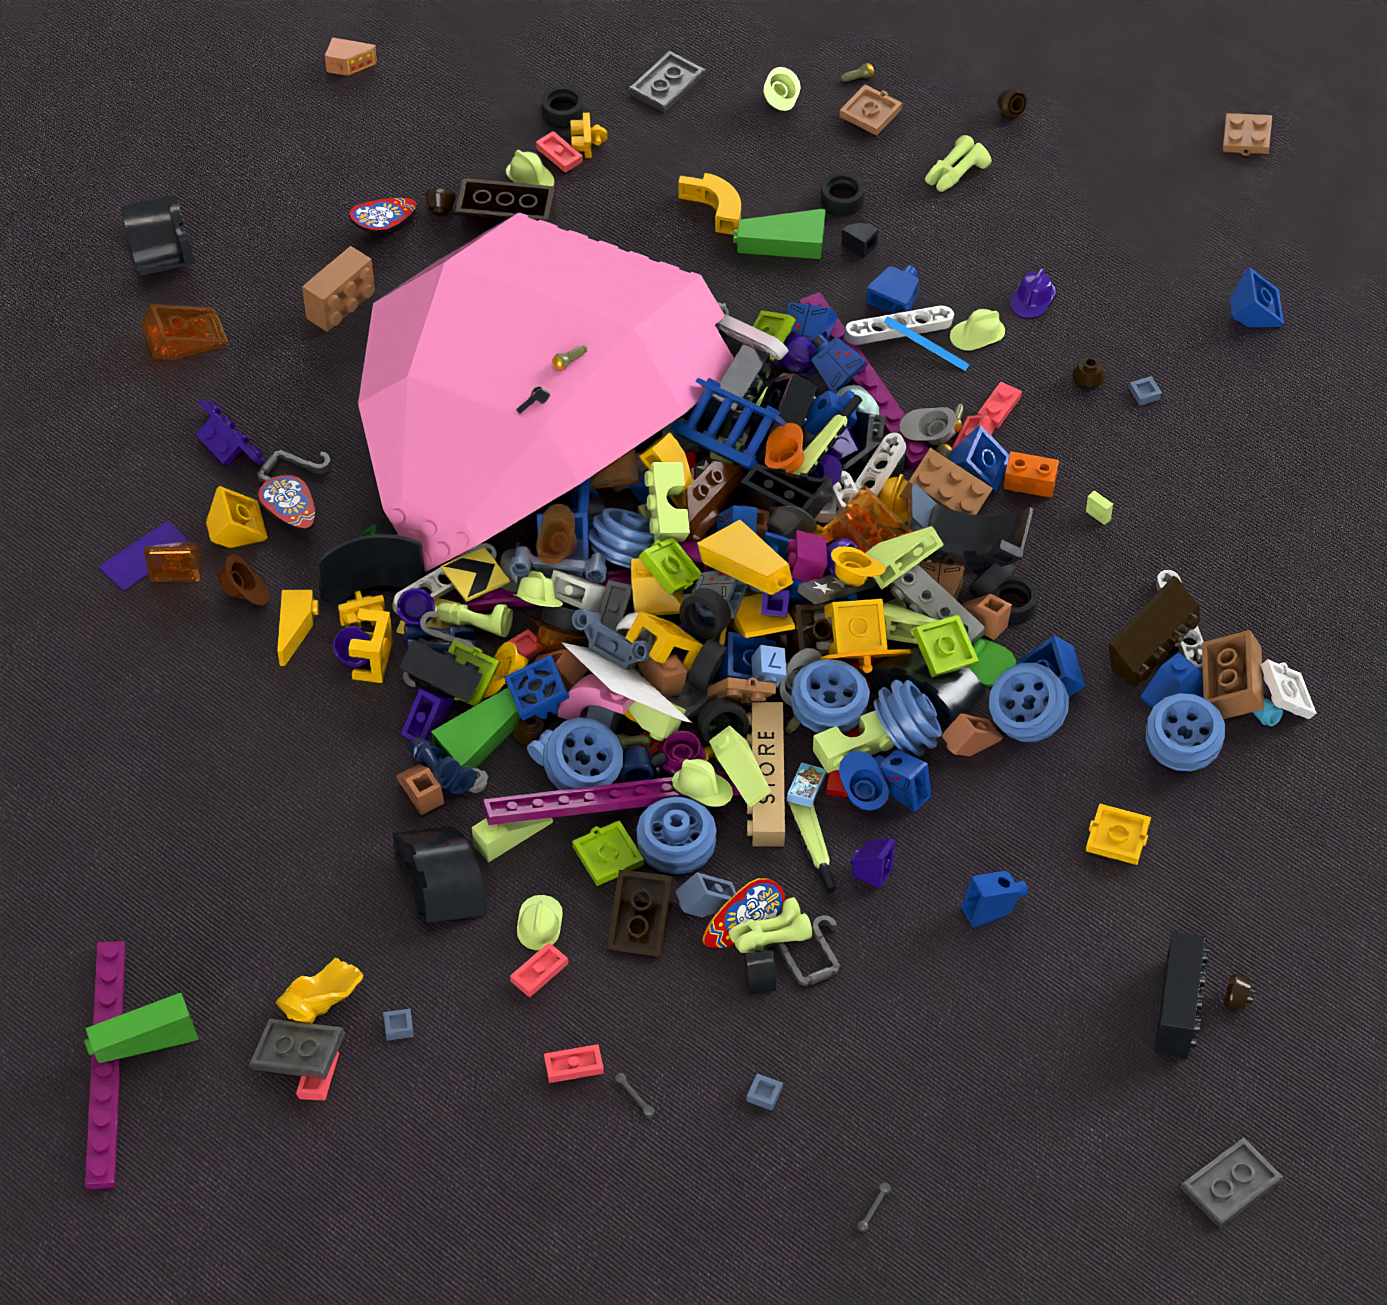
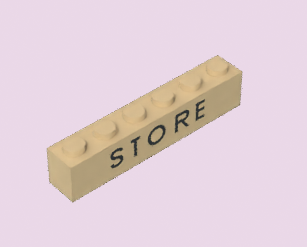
[746,702,785,847]

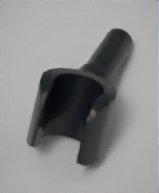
[516,386,550,414]
[650,750,667,779]

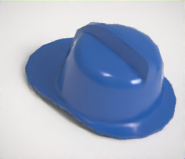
[839,751,889,811]

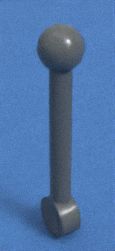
[615,1073,655,1118]
[857,1183,891,1232]

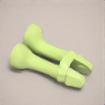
[925,135,992,192]
[436,603,513,637]
[729,897,812,953]

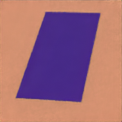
[98,521,193,591]

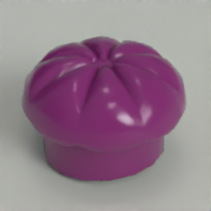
[660,731,706,776]

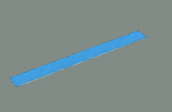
[883,316,970,371]

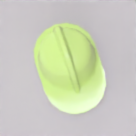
[763,67,800,111]
[506,150,554,186]
[950,309,1005,351]
[513,571,563,607]
[672,759,733,807]
[517,895,562,951]

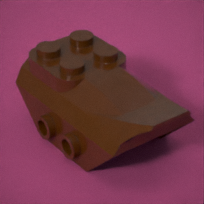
[667,461,745,542]

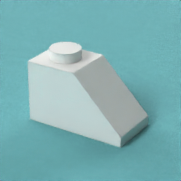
[551,570,606,612]

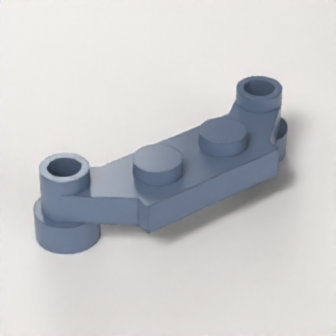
[510,546,607,583]
[572,609,655,669]

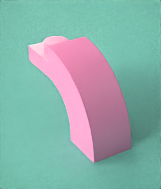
[558,674,635,720]

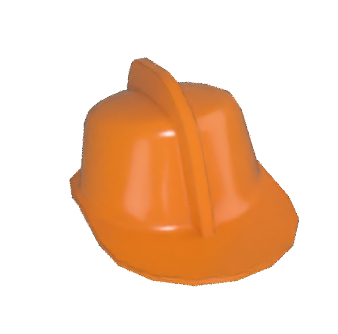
[765,423,804,474]

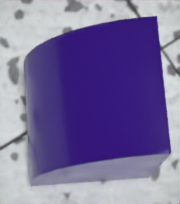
[761,589,791,617]

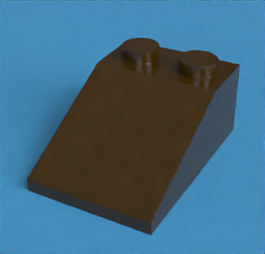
[788,603,834,657]
[607,869,676,957]

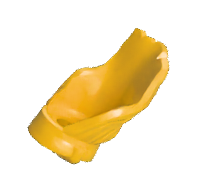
[275,958,363,1024]

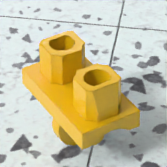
[571,113,607,158]
[338,591,385,629]

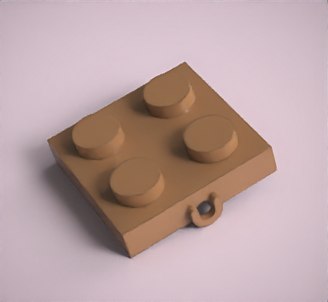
[839,85,902,135]
[1223,113,1272,156]
[707,677,776,706]

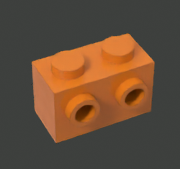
[1004,451,1059,498]

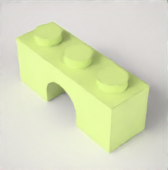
[645,462,690,542]
[813,710,895,773]

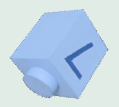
[751,645,786,688]

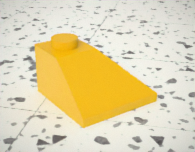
[206,486,268,548]
[631,558,684,616]

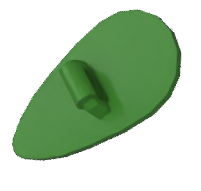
[968,638,1016,687]

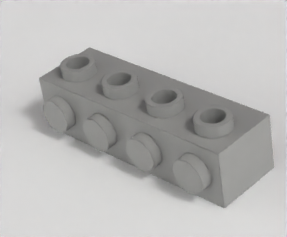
[890,564,985,646]

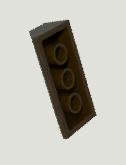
[455,178,555,223]
[1108,576,1201,687]

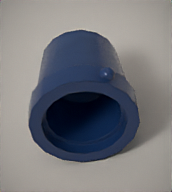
[620,745,655,783]

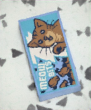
[786,763,826,808]

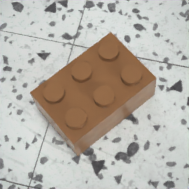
[302,246,375,332]
[899,448,993,515]
[1202,630,1264,719]

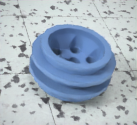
[588,508,655,568]
[790,659,870,733]
[989,663,1069,742]
[874,680,942,757]
[1145,693,1225,771]
[543,717,623,790]
[636,797,716,874]

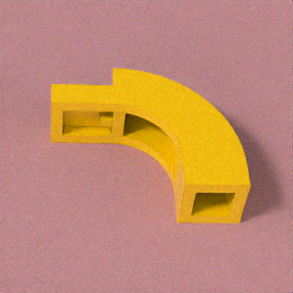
[678,173,741,235]

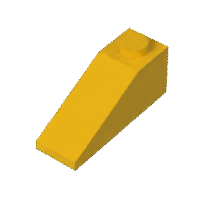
[639,433,693,509]
[278,590,319,666]

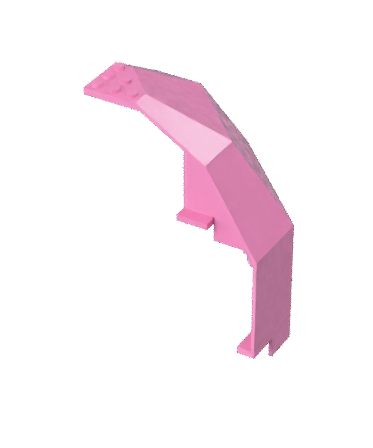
[358,213,734,572]

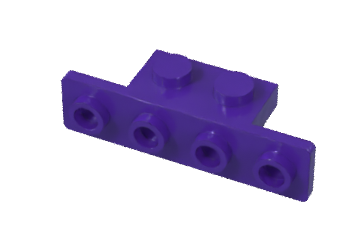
[195,399,266,467]

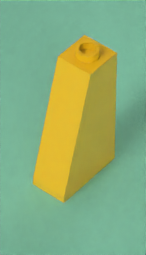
[697,520,793,595]

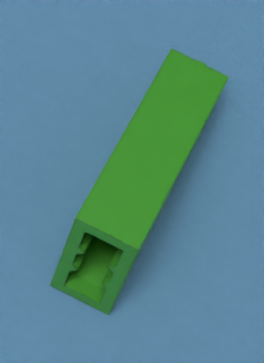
[733,209,825,259]
[431,688,521,768]
[84,993,199,1063]

